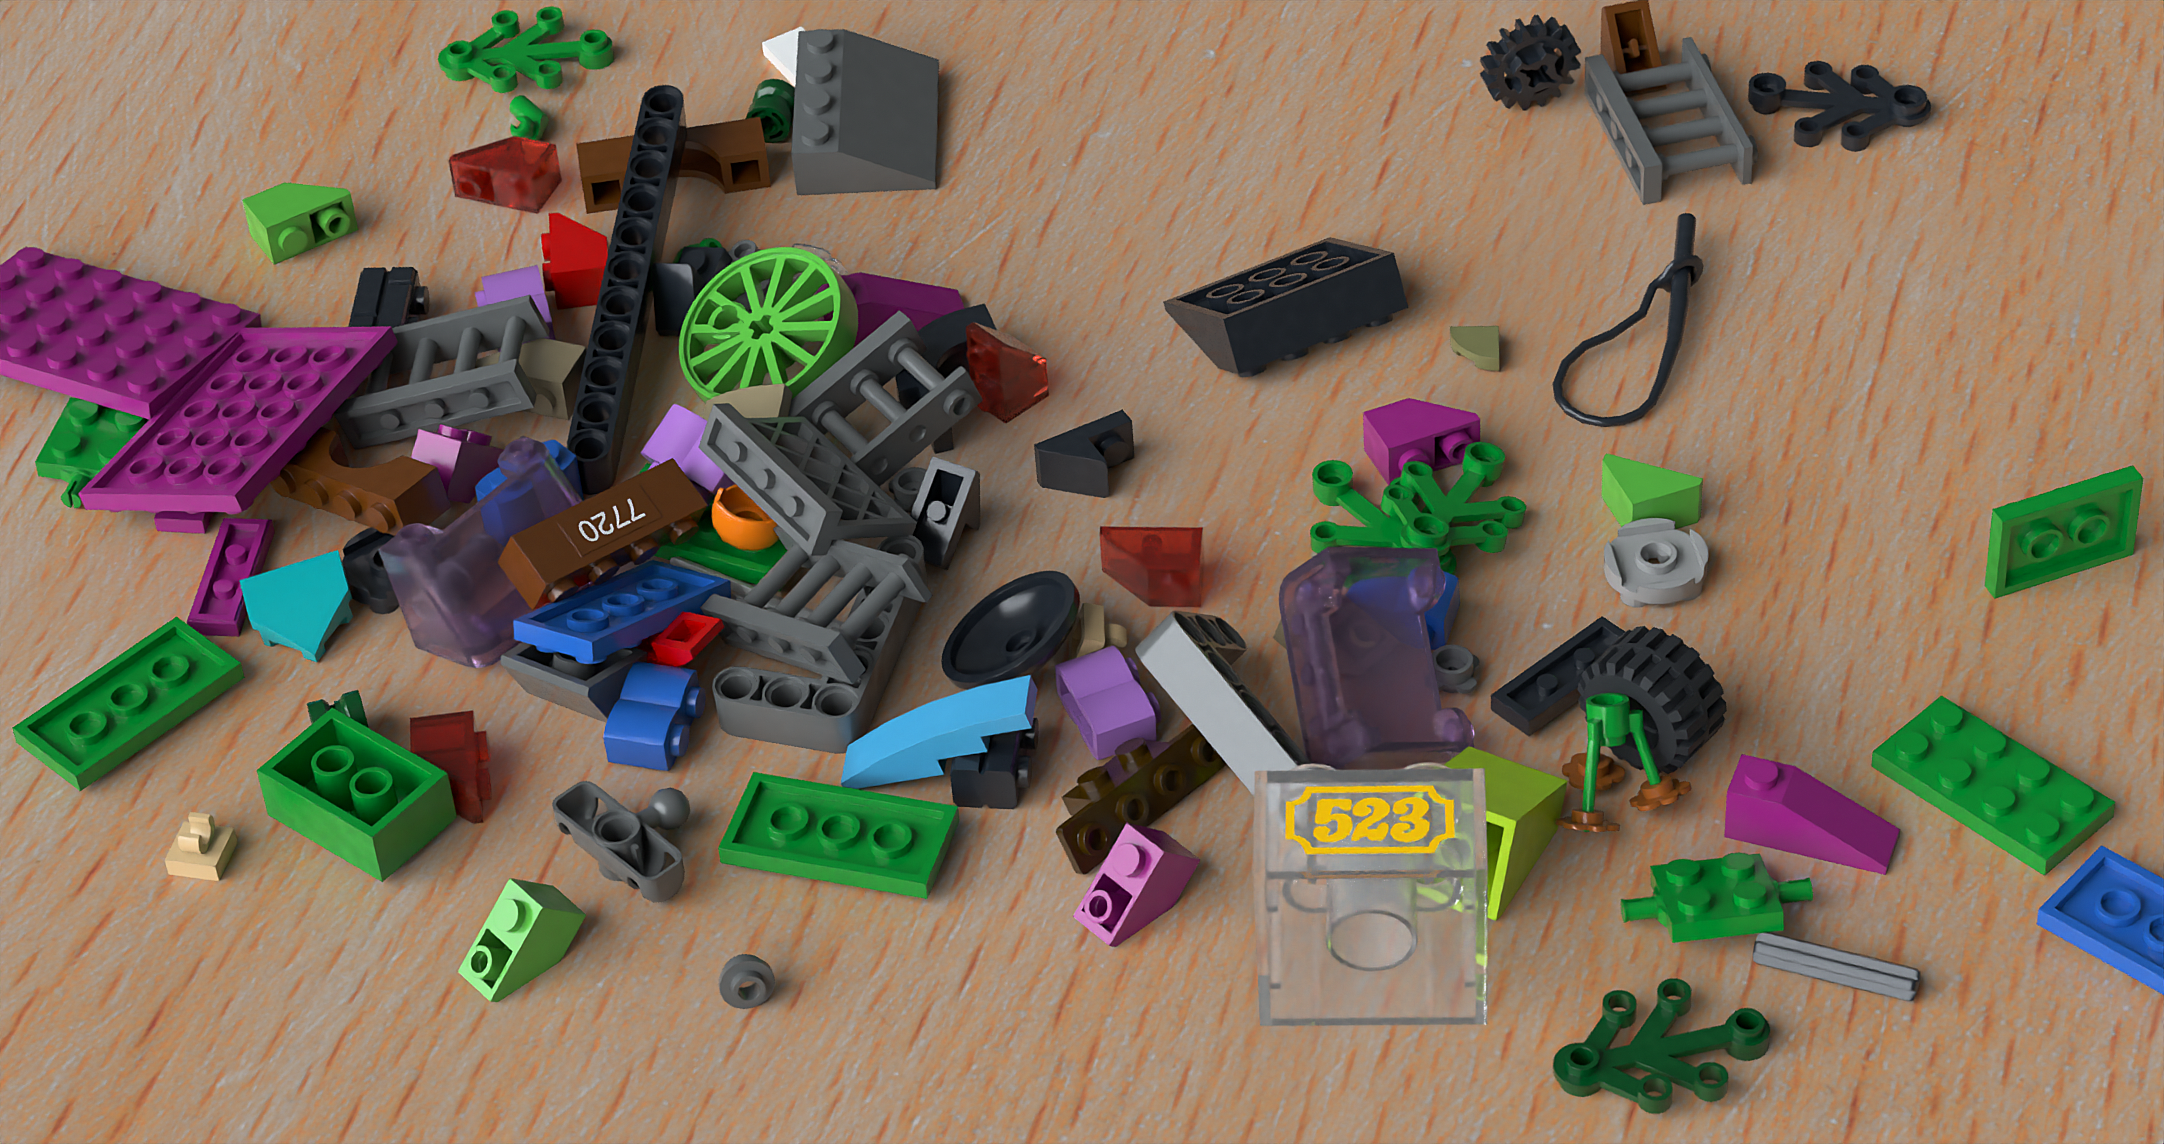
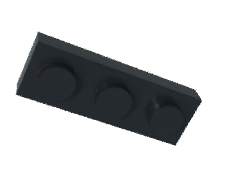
[1491,616,1625,736]

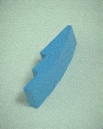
[840,675,1037,789]

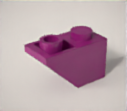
[1363,398,1480,485]
[411,424,508,503]
[1073,823,1200,947]

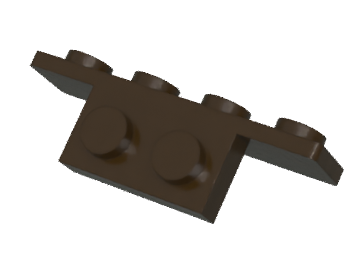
[1056,723,1227,874]

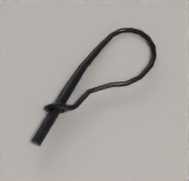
[1552,213,1704,427]

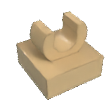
[1069,602,1127,660]
[165,812,238,881]

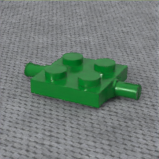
[35,397,149,508]
[1620,852,1813,943]

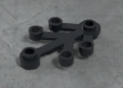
[1748,61,1931,152]

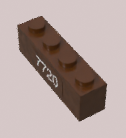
[497,458,708,611]

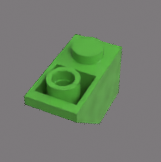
[242,182,358,265]
[458,878,586,1002]

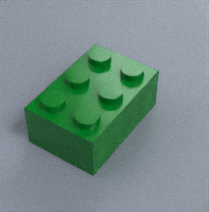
[256,708,457,882]

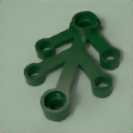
[1553,978,1770,1114]

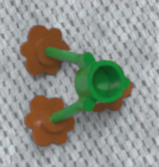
[1555,693,1692,832]

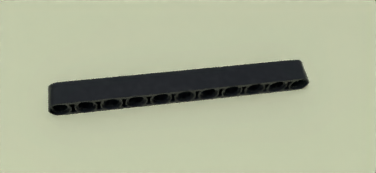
[567,85,687,495]

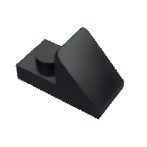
[651,247,733,336]
[1034,409,1135,498]
[910,456,980,570]

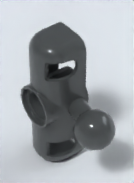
[552,781,691,903]

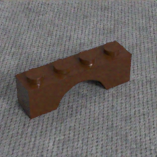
[576,117,771,214]
[270,427,451,541]

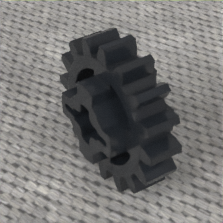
[1480,15,1581,111]

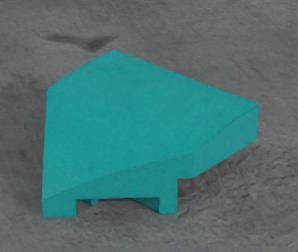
[239,550,353,662]

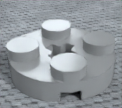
[1604,518,1708,608]

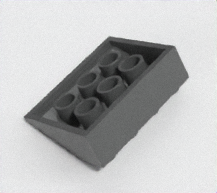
[791,29,939,195]

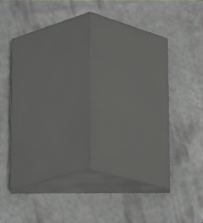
[501,642,648,723]

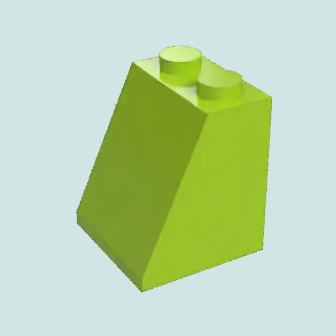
[1399,746,1568,921]

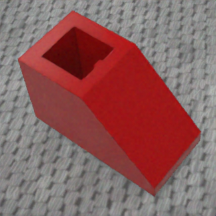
[541,212,609,310]

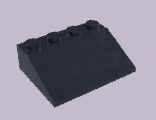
[1163,237,1409,378]

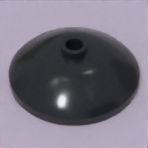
[941,571,1080,690]

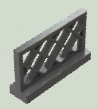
[698,403,917,556]

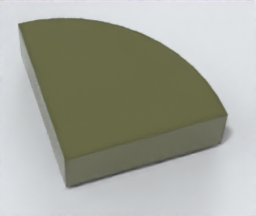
[1450,326,1499,371]

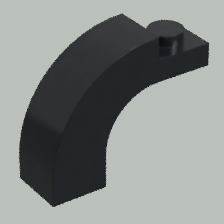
[895,303,1002,454]

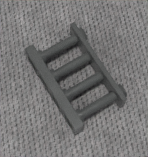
[1584,37,1758,205]
[334,295,550,450]
[788,310,983,487]
[700,525,933,684]

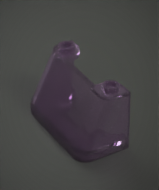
[378,436,593,668]
[1279,547,1474,779]

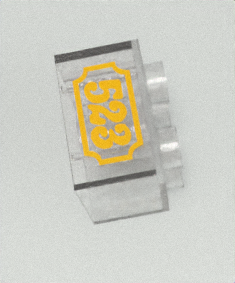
[1253,762,1488,1026]

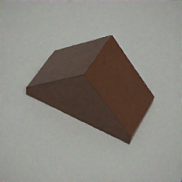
[1600,0,1667,97]

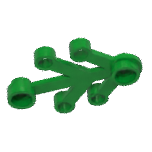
[438,6,614,93]
[1381,442,1527,560]
[1310,460,1457,581]

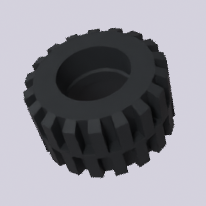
[1578,626,1727,774]

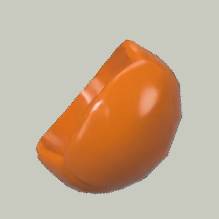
[711,484,779,551]

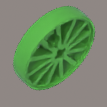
[679,247,858,404]

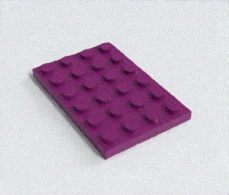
[0,247,262,420]
[78,326,398,514]

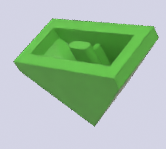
[1601,453,1703,529]

